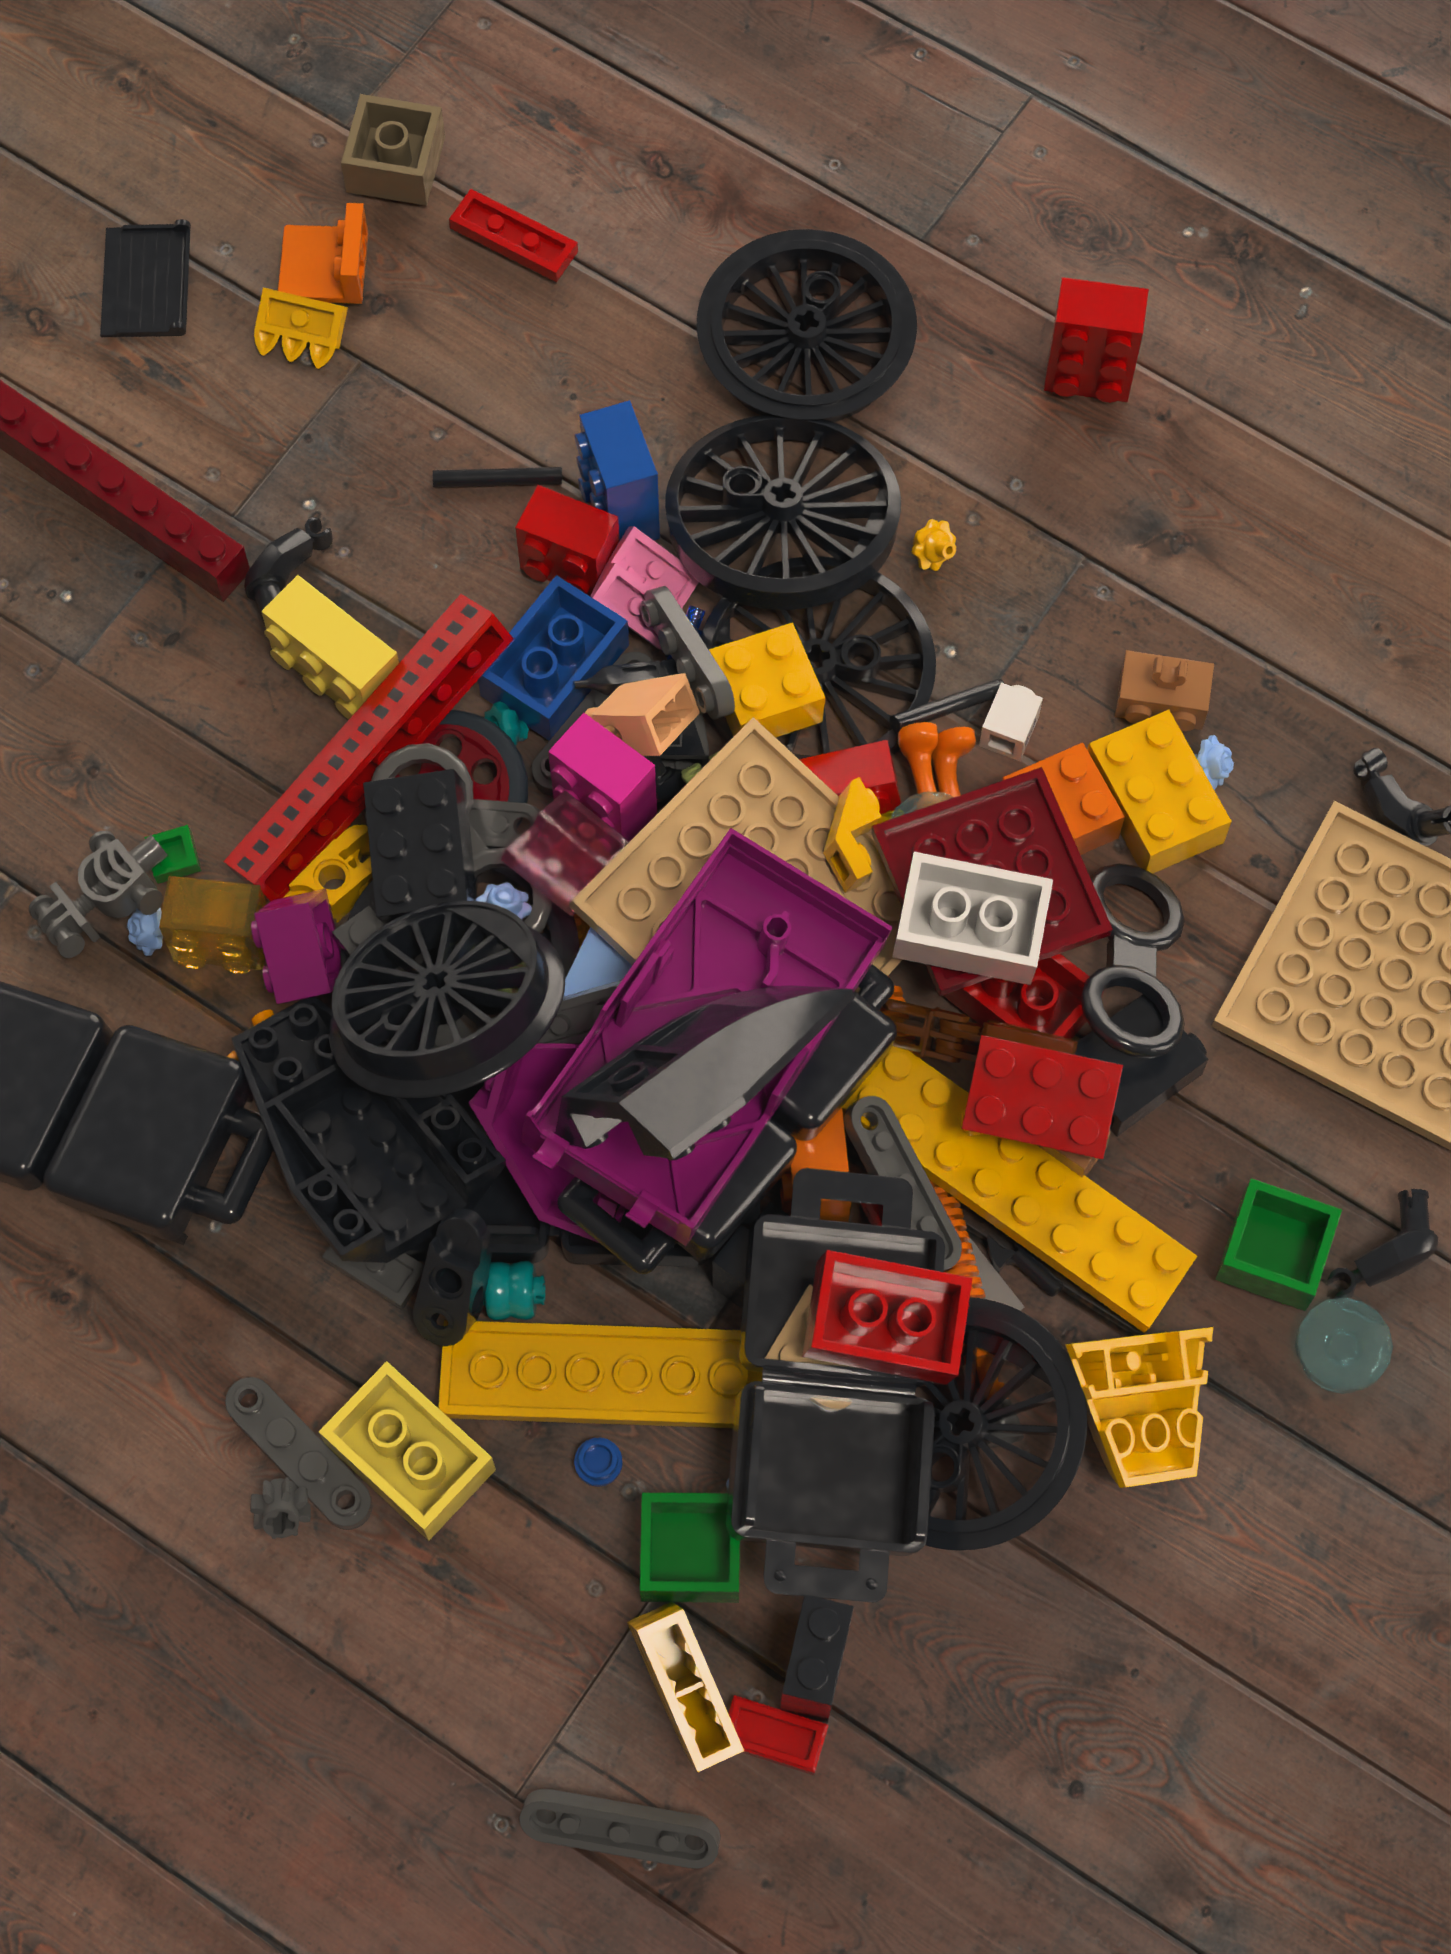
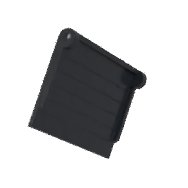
[100,219,191,338]

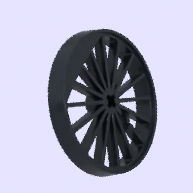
[665,414,901,610]
[701,556,936,759]

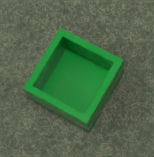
[1215,1178,1342,1311]
[640,1493,740,1603]

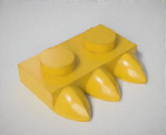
[254,287,348,369]

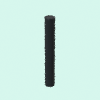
[433,467,562,488]
[889,678,1005,733]

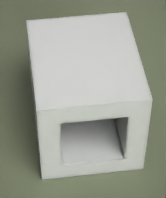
[979,683,1043,761]

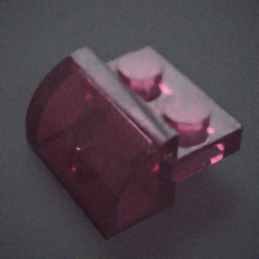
[501,791,629,917]

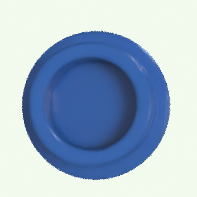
[574,1438,623,1487]

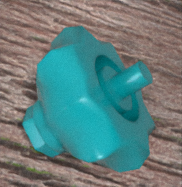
[484,701,529,746]

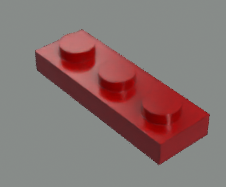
[449,189,578,282]

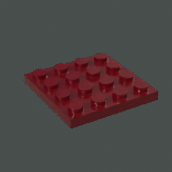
[871,767,1113,996]

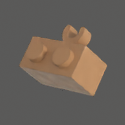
[1115,650,1214,731]

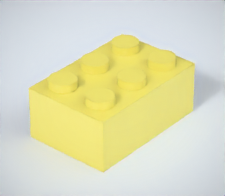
[261,575,399,720]
[319,1361,496,1541]

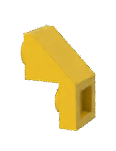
[823,777,882,893]

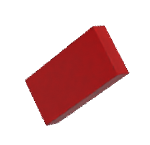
[728,1695,829,1775]

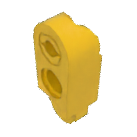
[283,825,373,923]

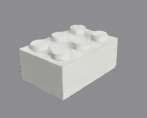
[892,852,1053,985]

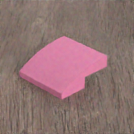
[590,526,699,649]

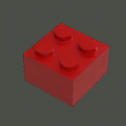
[515,485,620,596]

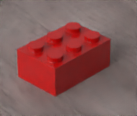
[1044,277,1149,403]
[935,954,1104,1039]
[962,1035,1123,1159]
[802,1250,973,1384]

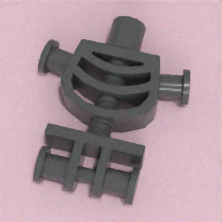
[29,831,168,958]

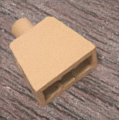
[585,673,700,756]

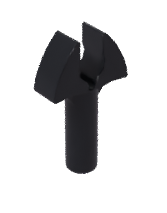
[986,1229,1063,1297]

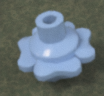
[1194,735,1234,790]
[476,882,532,919]
[127,908,176,956]

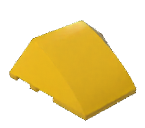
[1066,1327,1213,1488]

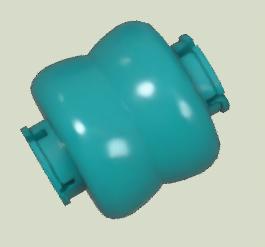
[483,1261,546,1321]

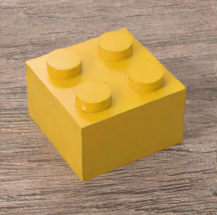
[709,622,825,738]

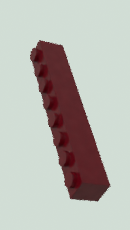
[0,380,250,602]

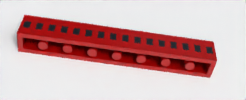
[223,594,514,902]

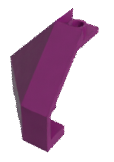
[468,1043,626,1243]

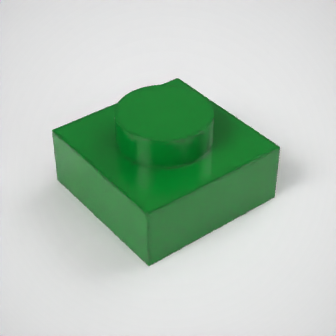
[144,825,201,884]

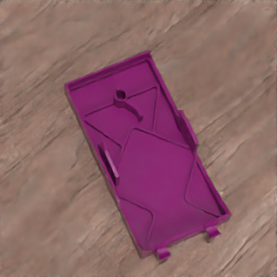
[520,828,892,1246]

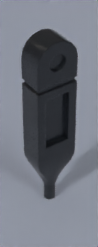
[573,659,678,696]

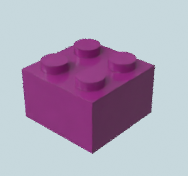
[251,889,342,1004]

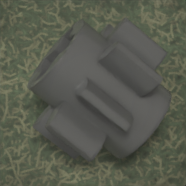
[250,1477,311,1539]

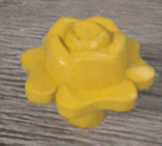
[911,519,956,571]

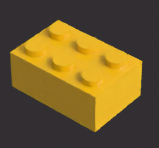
[1087,710,1232,873]

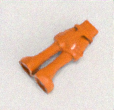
[898,722,976,811]

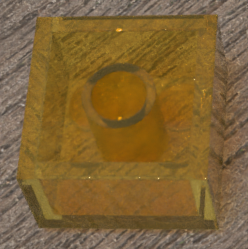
[159,876,267,973]

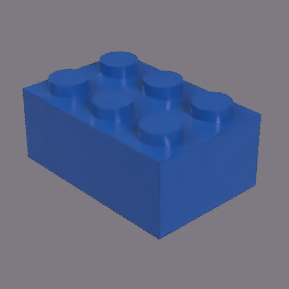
[574,400,660,541]
[478,575,629,741]

